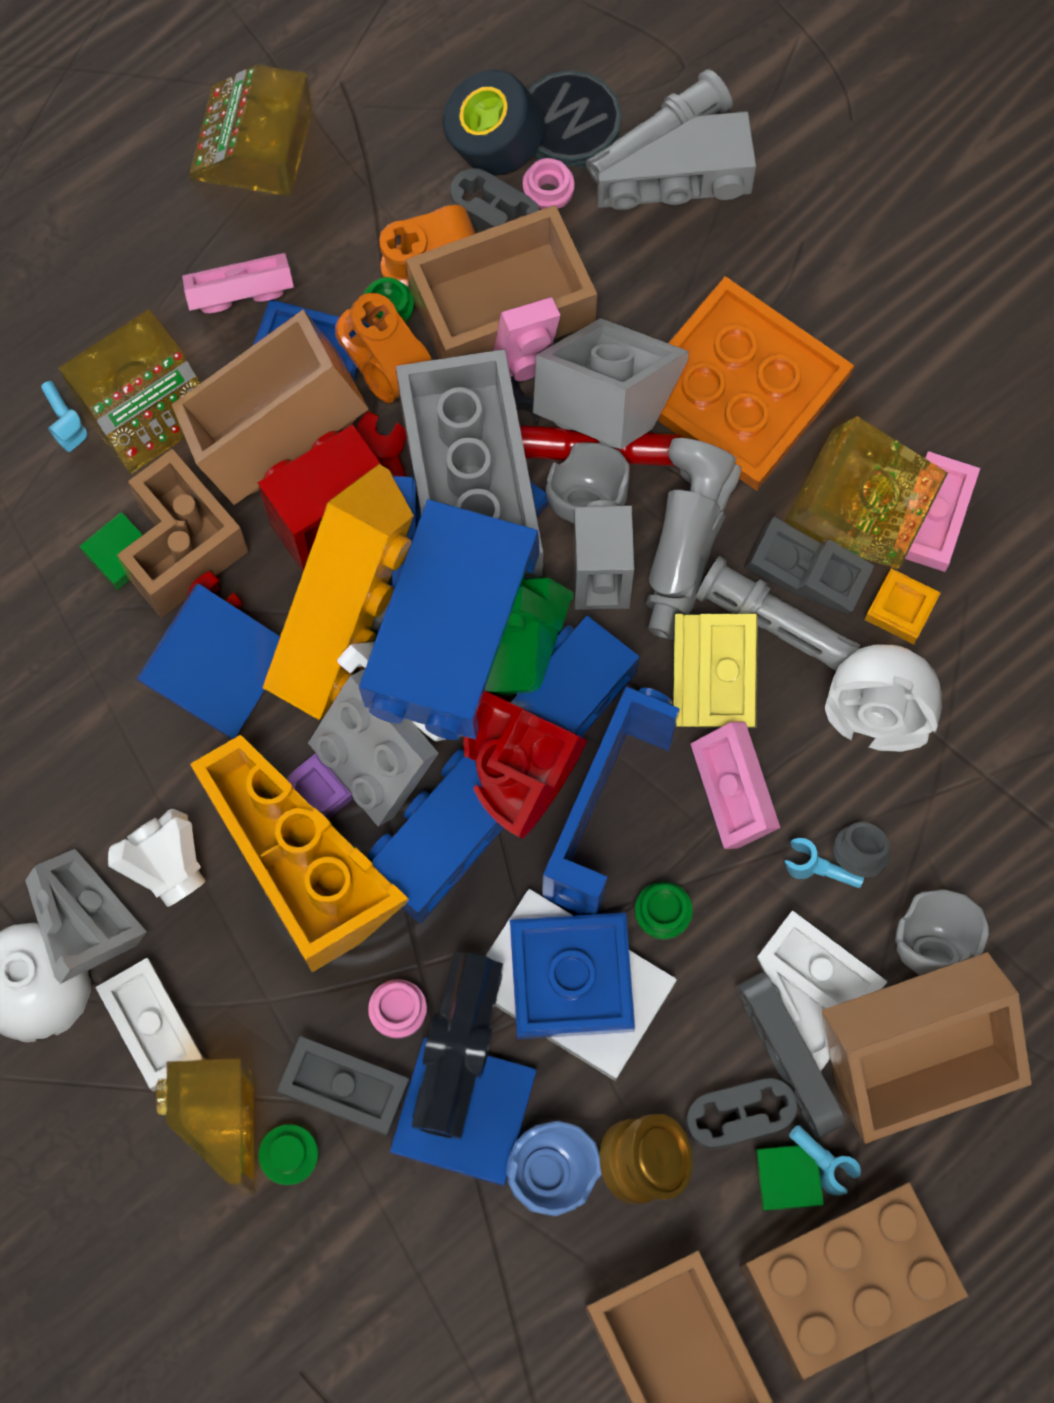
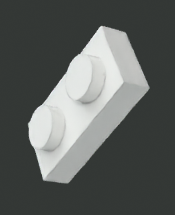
[95,958,206,1092]

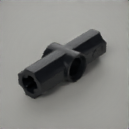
[411,952,503,1140]

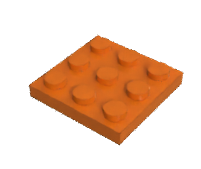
[657,276,855,491]

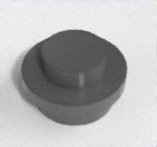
[833,822,890,878]

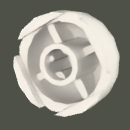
[825,645,942,752]
[0,923,91,1042]

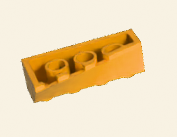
[262,464,414,720]
[190,735,409,972]

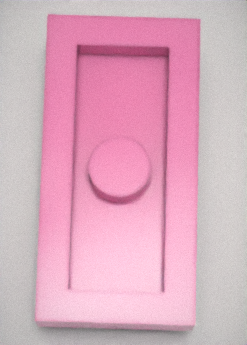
[182,253,294,313]
[493,297,560,381]
[894,451,980,572]
[691,722,780,849]

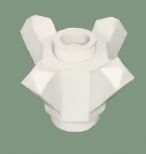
[108,809,206,907]

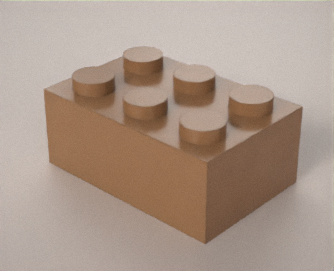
[406,205,597,359]
[171,309,368,505]
[821,952,1032,1144]
[740,1182,968,1381]
[585,1251,773,1403]

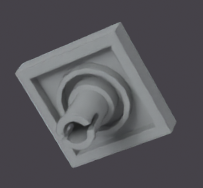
[308,669,439,827]

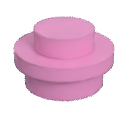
[368,979,427,1039]

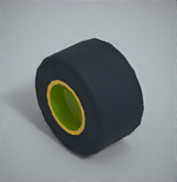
[442,69,545,175]

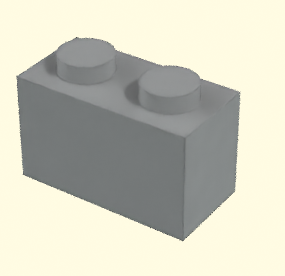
[573,500,634,610]

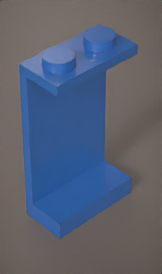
[359,499,540,740]
[542,687,680,916]

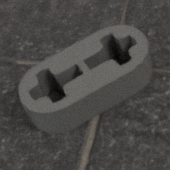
[451,168,540,232]
[685,1078,797,1150]

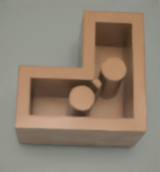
[117,449,248,618]

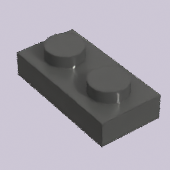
[277,1036,410,1137]

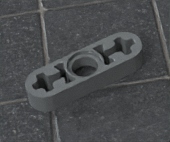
[736,972,845,1139]

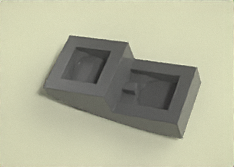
[744,516,875,614]

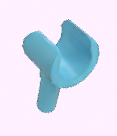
[41,381,88,452]
[784,838,864,889]
[789,1125,861,1196]

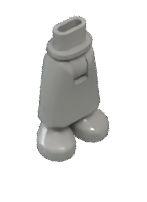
[646,438,742,640]

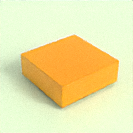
[865,568,941,645]

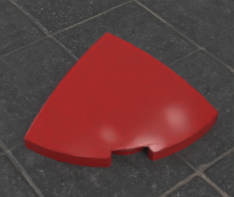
[463,691,588,839]

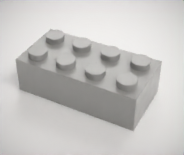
[396,349,543,579]

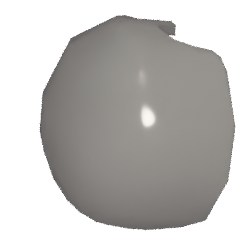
[546,442,630,524]
[895,889,989,976]

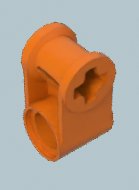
[379,205,476,288]
[335,293,432,403]

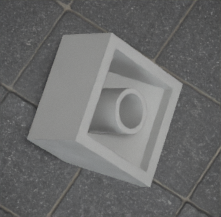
[533,318,689,449]

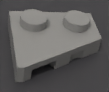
[25,849,147,984]

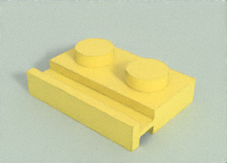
[673,614,758,728]

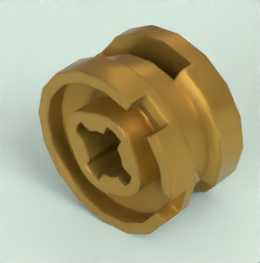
[599,1114,693,1204]

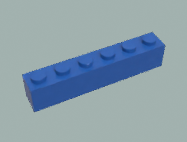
[366,616,640,924]

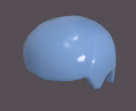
[506,1121,602,1216]

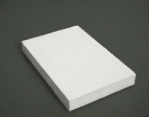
[486,889,677,1081]

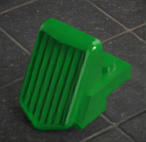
[484,578,573,695]

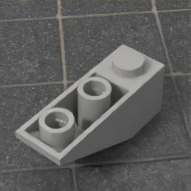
[597,111,756,210]

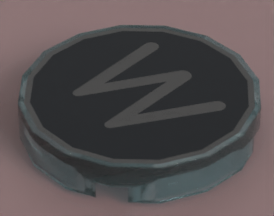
[528,70,622,168]

